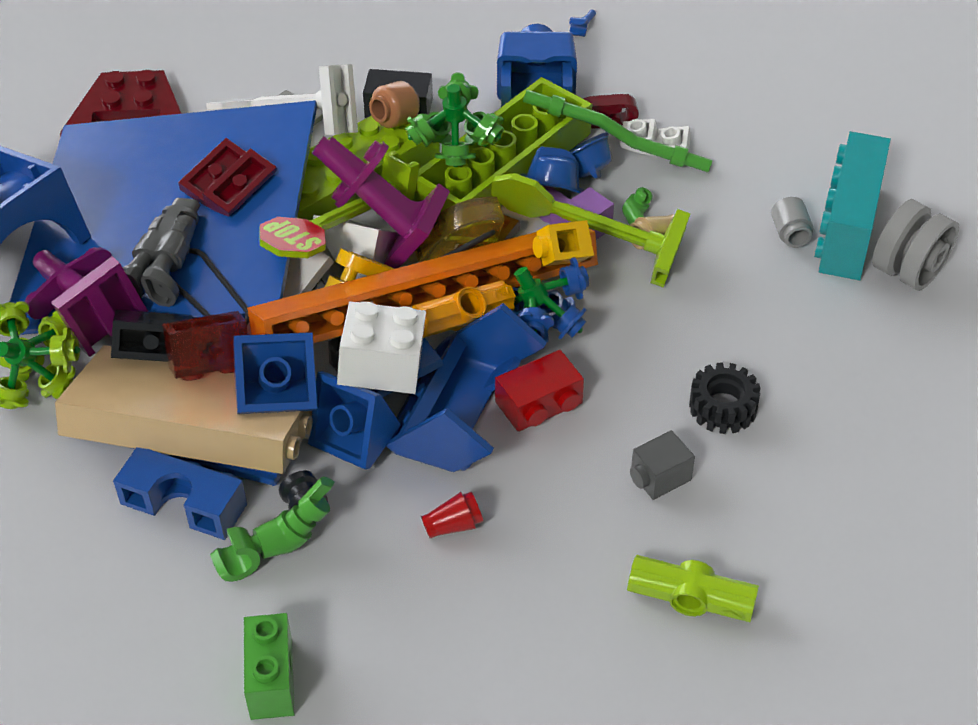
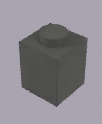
[630,430,695,500]

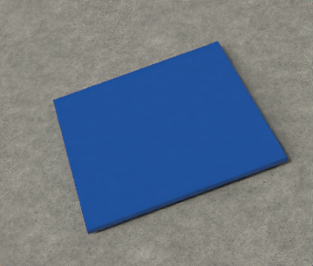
[9,100,317,335]

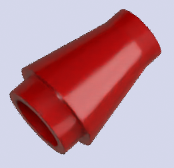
[421,492,484,539]

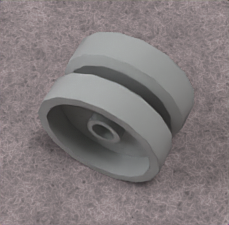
[872,199,959,291]

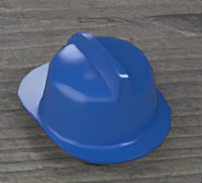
[569,132,612,179]
[520,147,585,193]

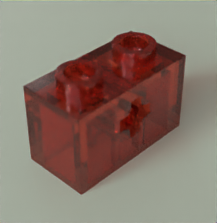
[162,311,248,381]

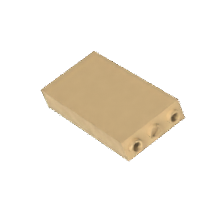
[55,345,312,474]

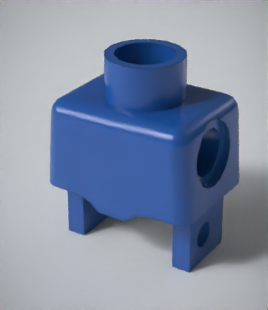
[497,24,577,107]

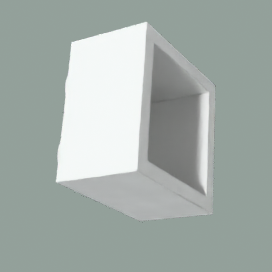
[337,301,426,394]

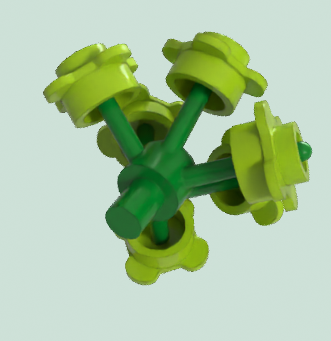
[0,301,80,409]

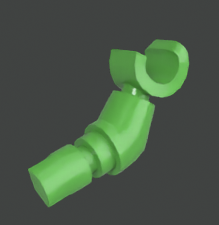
[210,476,335,582]

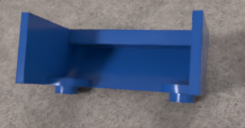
[386,303,547,472]

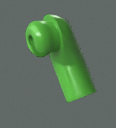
[622,187,653,225]

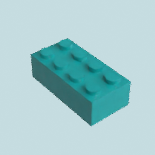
[814,131,891,281]

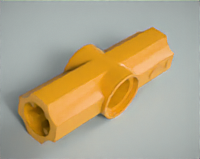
[411,280,516,338]

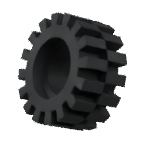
[689,362,761,434]

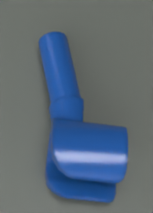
[569,9,596,37]

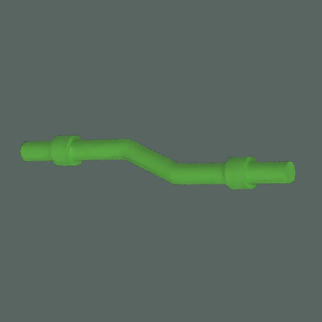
[523,90,712,172]

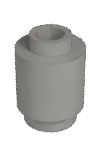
[771,197,814,248]

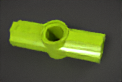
[627,555,759,622]

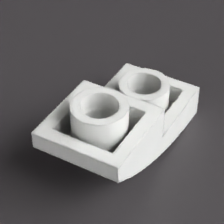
[620,119,691,157]

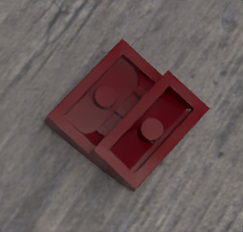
[178,138,277,216]

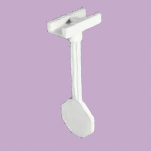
[206,64,358,135]

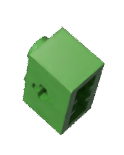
[244,613,294,720]

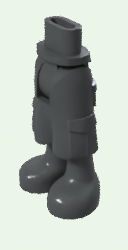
[123,198,200,307]

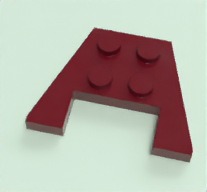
[60,70,182,137]

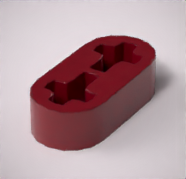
[583,94,639,129]

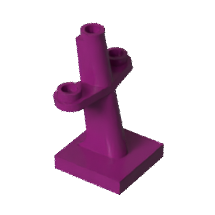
[312,136,450,269]
[25,247,148,357]

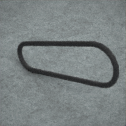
[174,248,249,334]

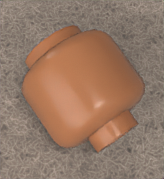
[369,81,420,128]

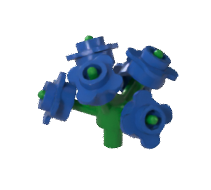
[512,257,589,343]

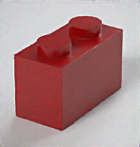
[495,349,584,432]

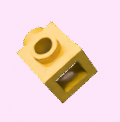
[533,220,594,267]

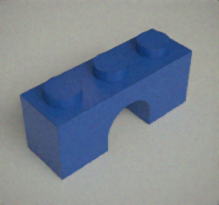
[113,447,247,540]

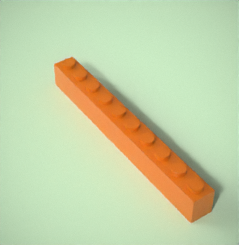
[247,229,598,344]

